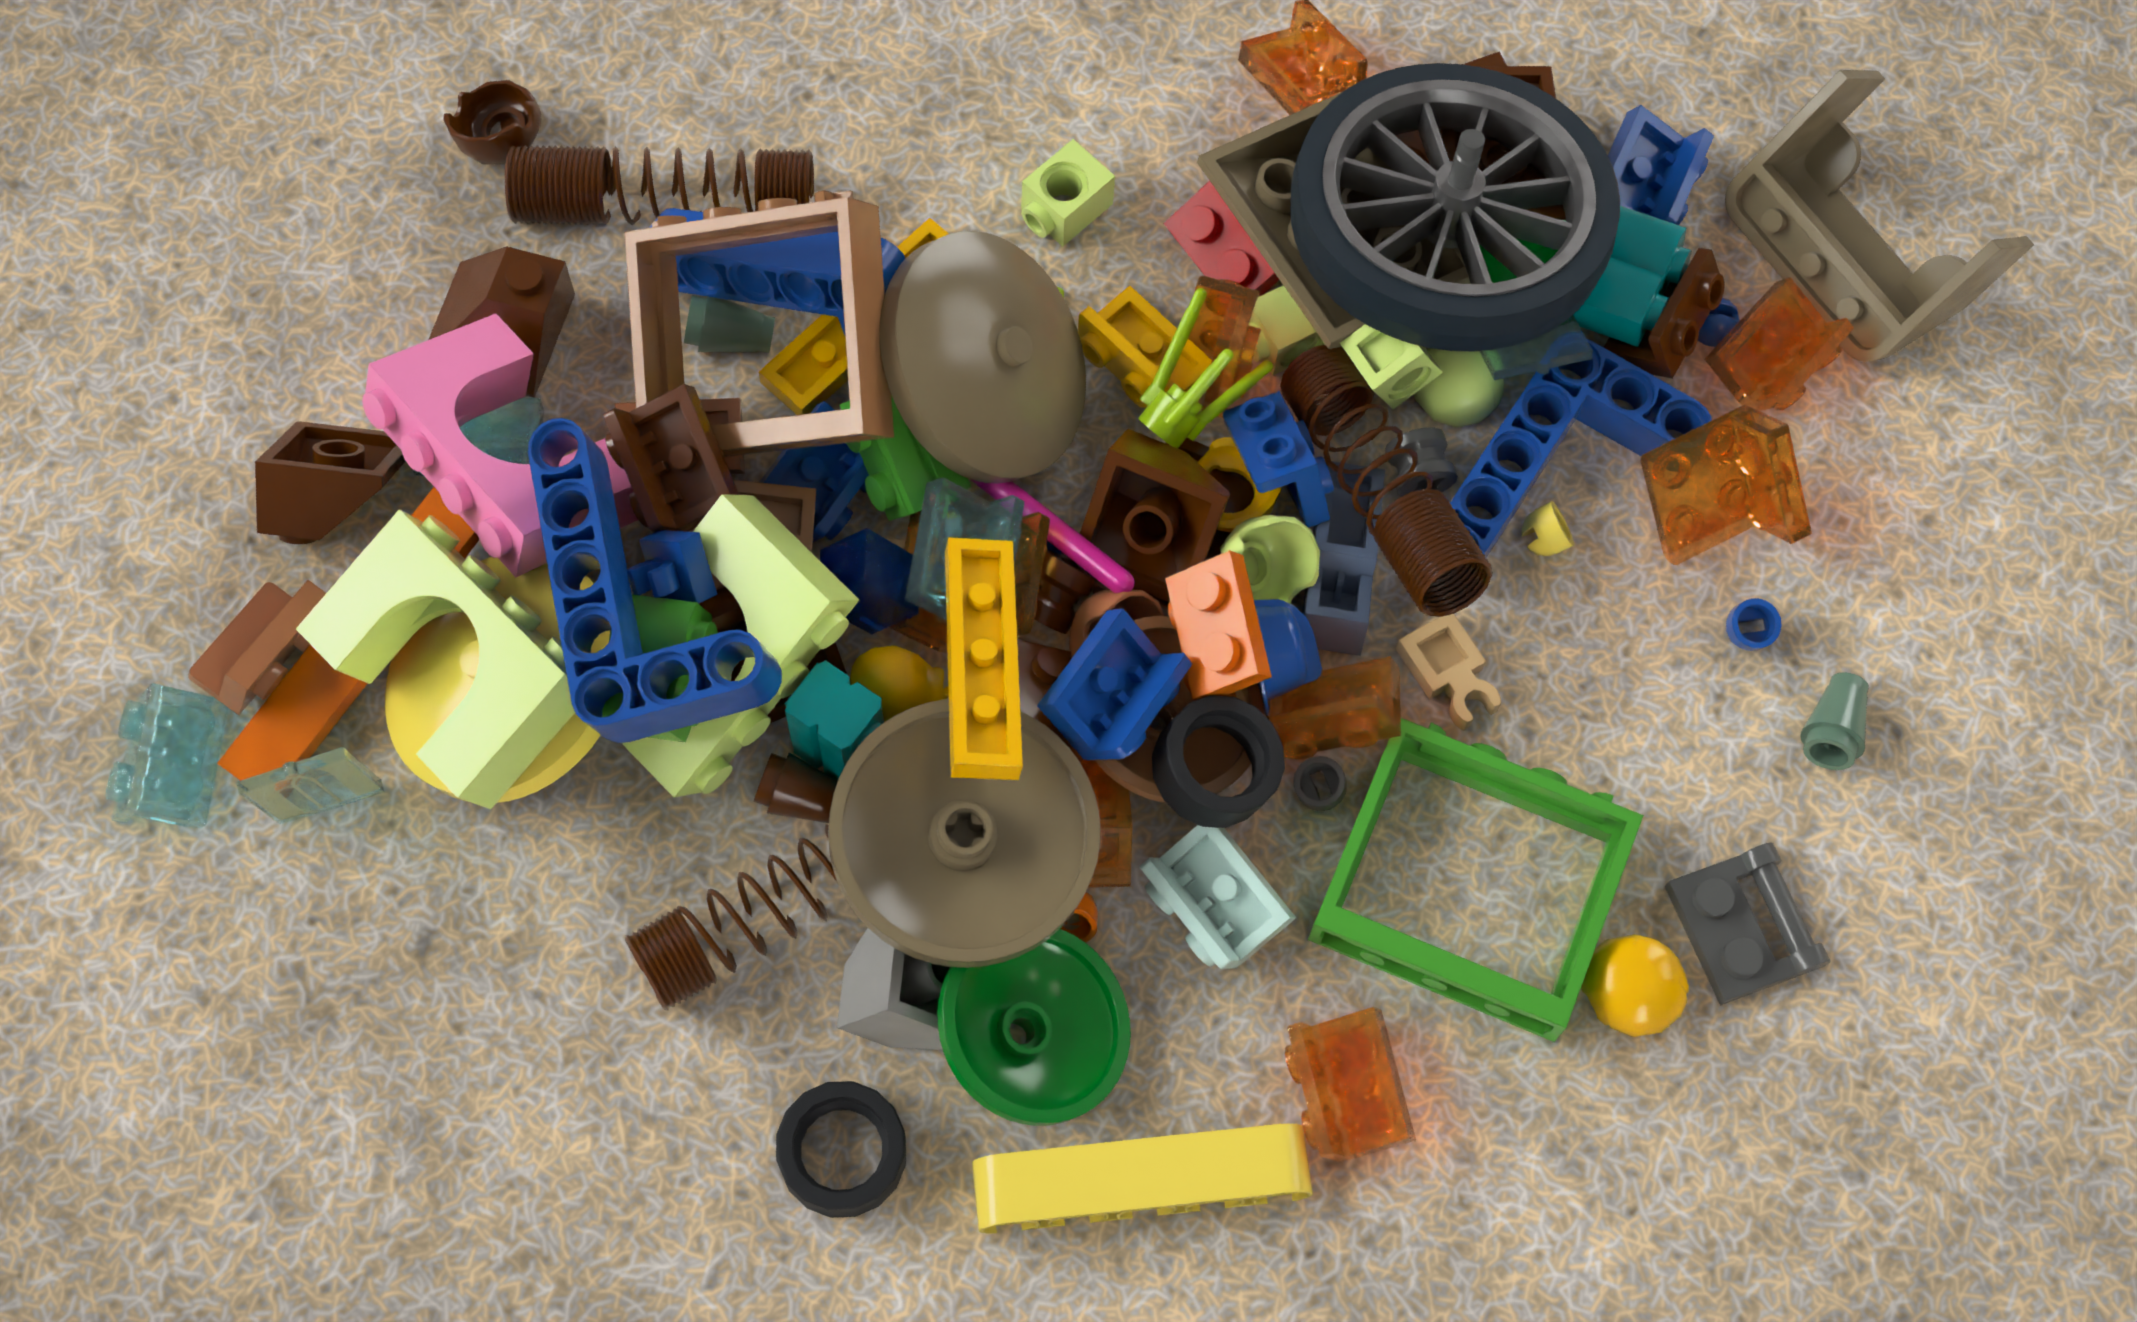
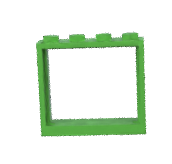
[1308,717,1644,1042]

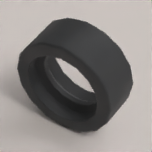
[1152,695,1285,828]
[776,1081,906,1218]

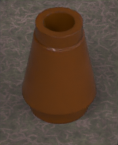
[753,752,838,824]

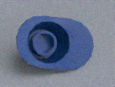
[1254,599,1322,718]

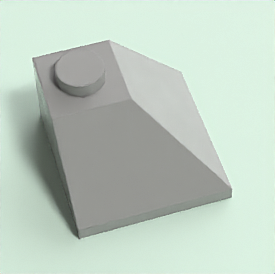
[837,928,950,1050]

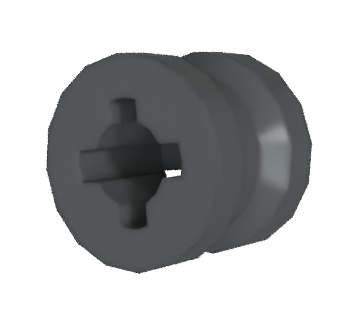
[1385,427,1458,497]

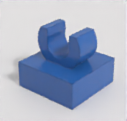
[627,530,717,604]

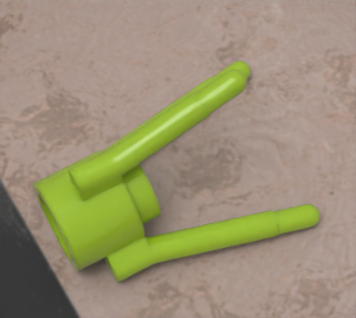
[1138,288,1273,448]

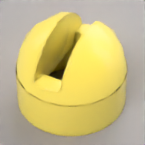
[1521,501,1574,556]

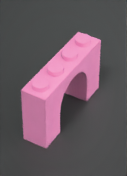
[362,313,638,578]

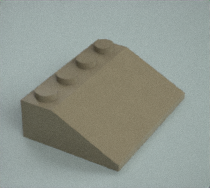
[1197,92,1471,349]

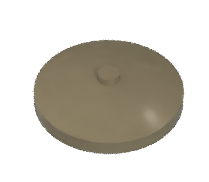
[880,231,1086,484]
[828,699,1101,968]

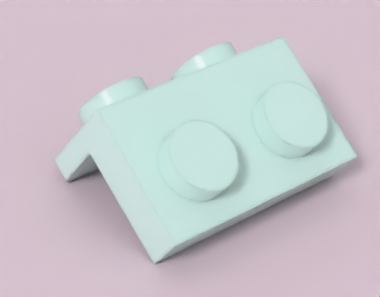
[1140,825,1296,969]

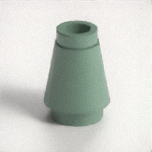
[684,295,775,353]
[1800,672,1869,770]

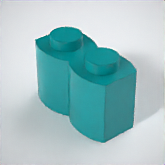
[1569,206,1692,347]

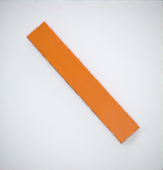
[217,487,479,790]

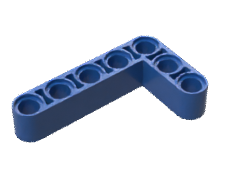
[649,208,906,335]
[1450,336,1712,558]
[528,418,782,743]

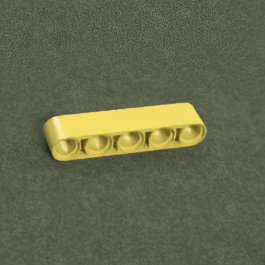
[972,1123,1313,1234]

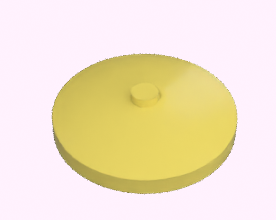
[385,557,610,803]

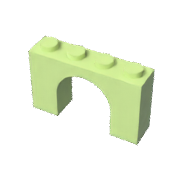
[622,494,859,797]
[296,509,575,809]

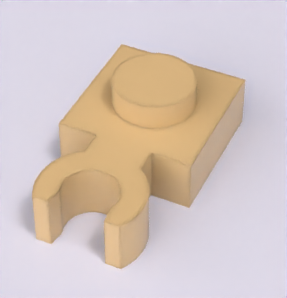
[1395,614,1501,731]

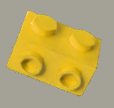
[1078,285,1213,408]

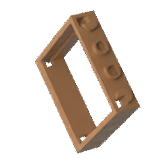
[624,190,894,457]

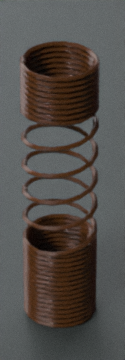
[505,145,814,225]
[1280,344,1493,617]
[625,824,838,1011]

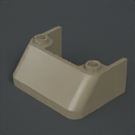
[1725,70,2034,362]

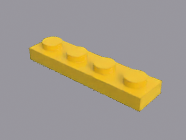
[759,218,949,415]
[945,537,1023,780]

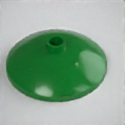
[937,929,1131,1126]

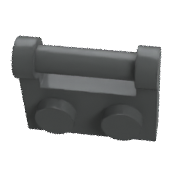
[1664,842,1831,1006]

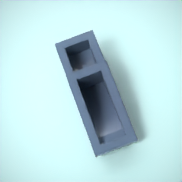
[1302,461,1385,656]

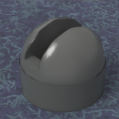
[1293,756,1347,811]

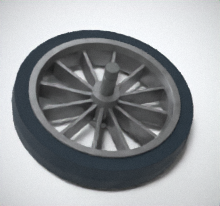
[1290,63,1620,352]

